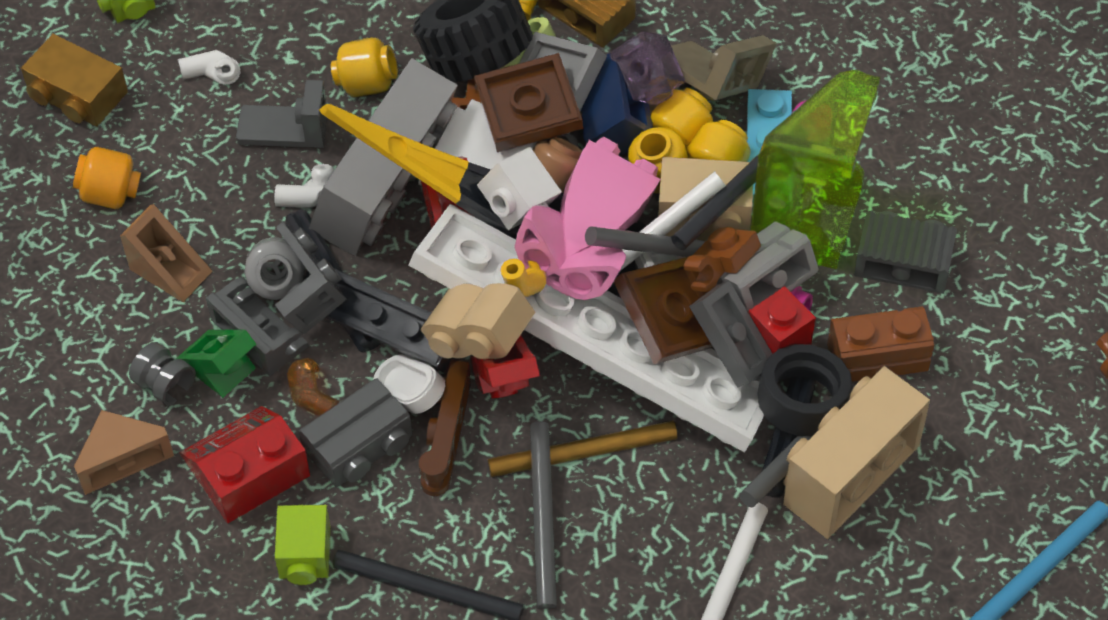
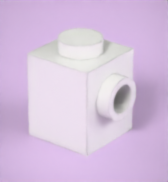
[477,147,562,231]

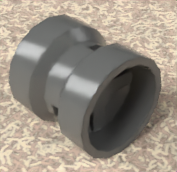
[129,342,196,406]

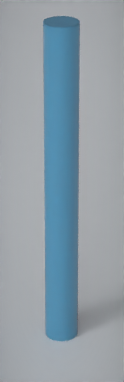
[969,501,1108,620]

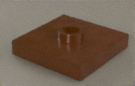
[474,53,584,152]
[613,256,713,365]

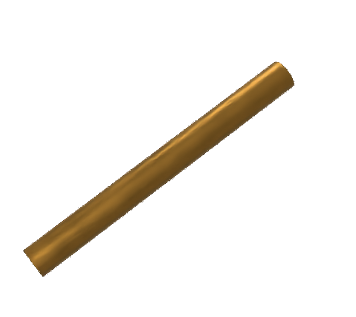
[487,421,677,478]

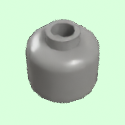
[244,237,305,300]

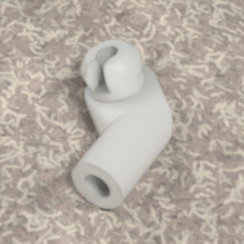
[275,164,335,208]

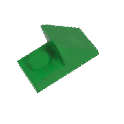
[176,329,256,398]

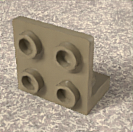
[648,35,777,101]

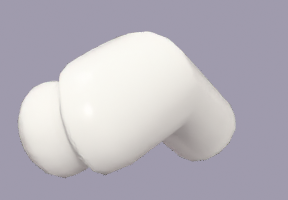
[178,50,240,85]

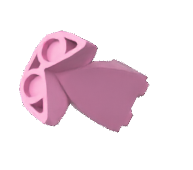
[515,137,661,300]

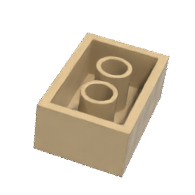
[783,366,930,539]

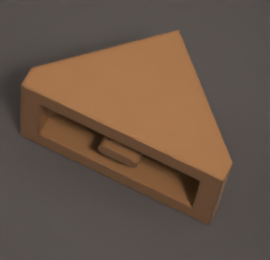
[120,204,212,302]
[74,410,174,495]

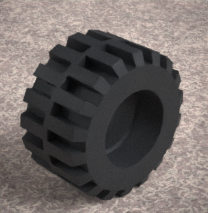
[413,0,533,82]

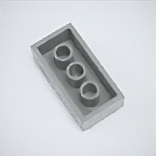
[309,58,458,256]

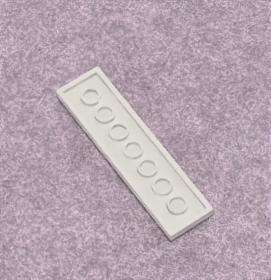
[408,204,764,453]

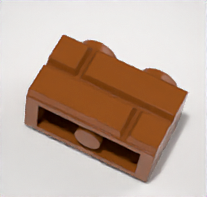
[827,306,934,382]

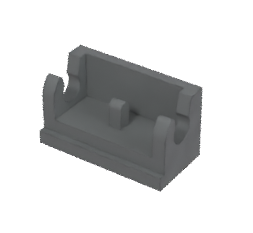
[206,277,309,377]

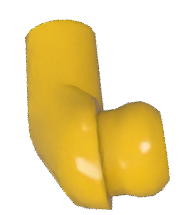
[500,259,546,297]

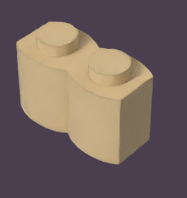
[420,283,535,359]

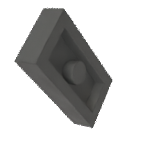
[689,280,772,388]

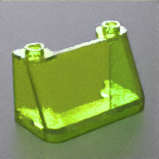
[751,70,880,270]

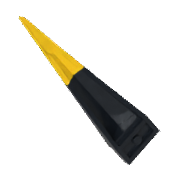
[319,104,647,299]

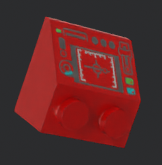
[180,406,310,524]

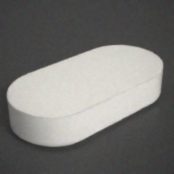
[373,354,445,414]

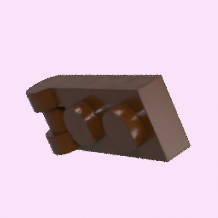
[419,360,471,496]

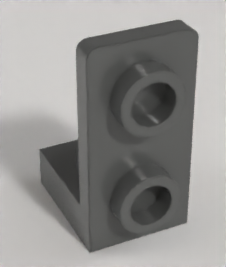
[236,80,328,148]
[275,221,347,334]

